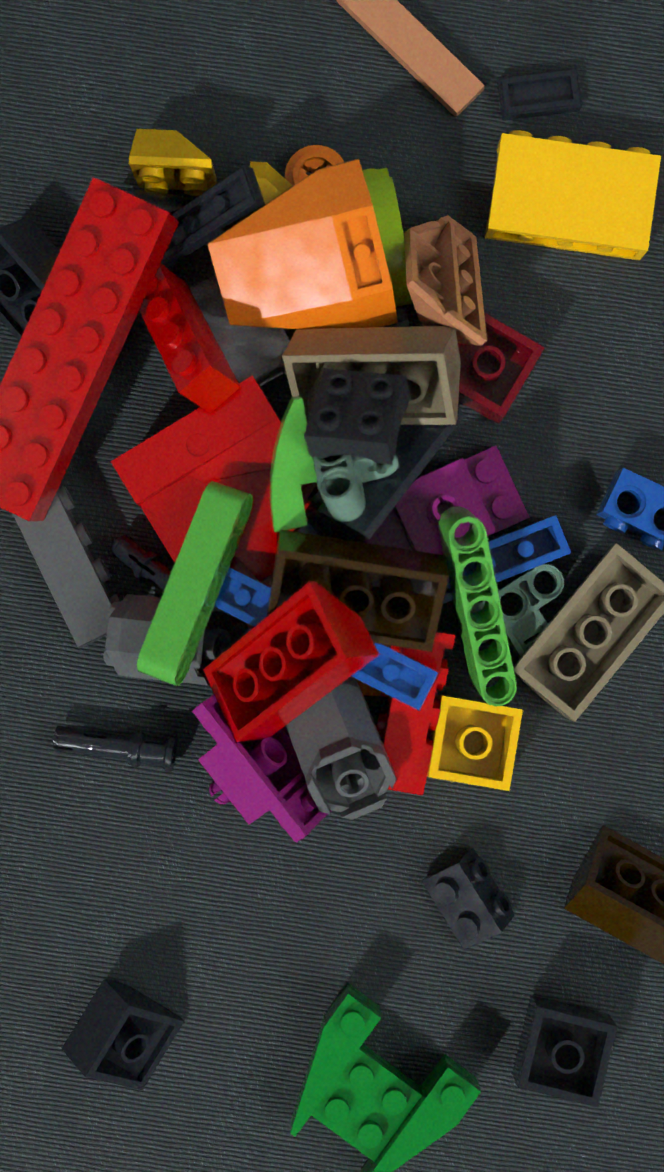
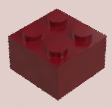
[458,312,545,425]

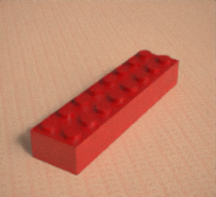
[0,177,179,521]

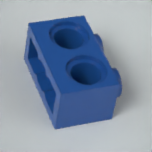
[596,468,664,551]

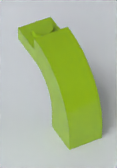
[363,168,412,307]

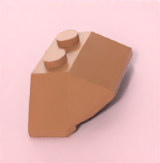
[404,215,487,346]

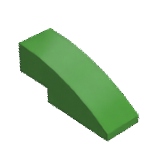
[270,396,317,532]

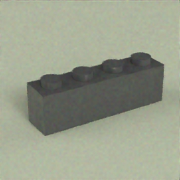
[12,486,122,647]

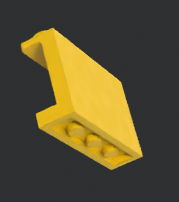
[485,130,661,260]

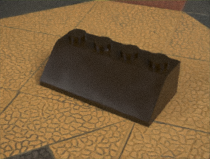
[266,529,449,652]
[564,825,664,964]

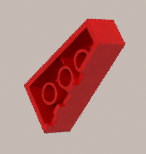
[376,632,456,795]

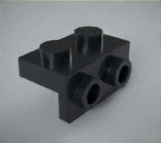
[422,848,514,950]

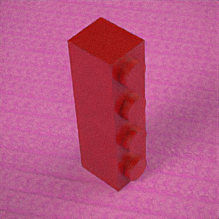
[139,263,240,413]

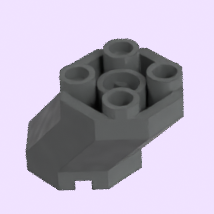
[103,594,246,686]
[286,677,397,820]

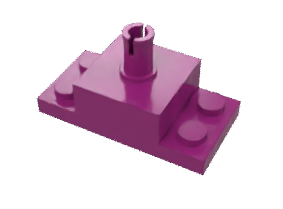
[364,445,529,555]
[192,694,332,843]

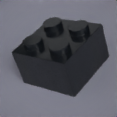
[512,995,618,1108]

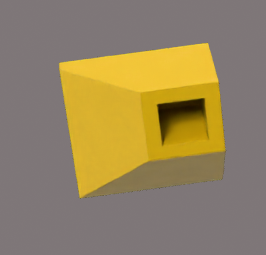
[129,129,218,196]

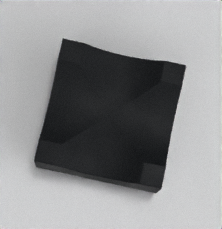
[304,369,410,465]

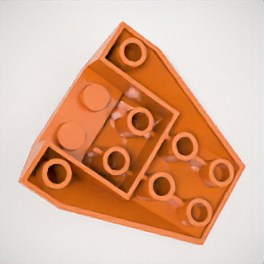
[208,159,398,329]

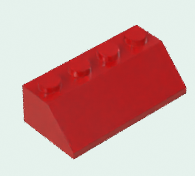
[203,582,380,743]

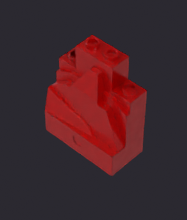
[110,375,318,588]

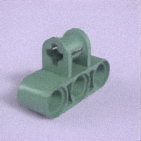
[308,409,398,522]
[456,564,564,659]

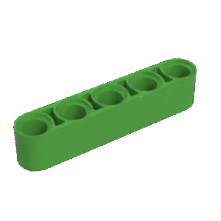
[137,481,253,686]
[438,506,517,706]

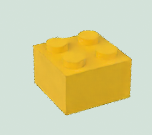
[427,695,523,791]

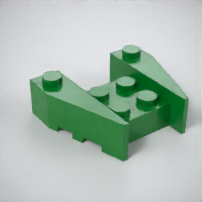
[290,983,481,1172]

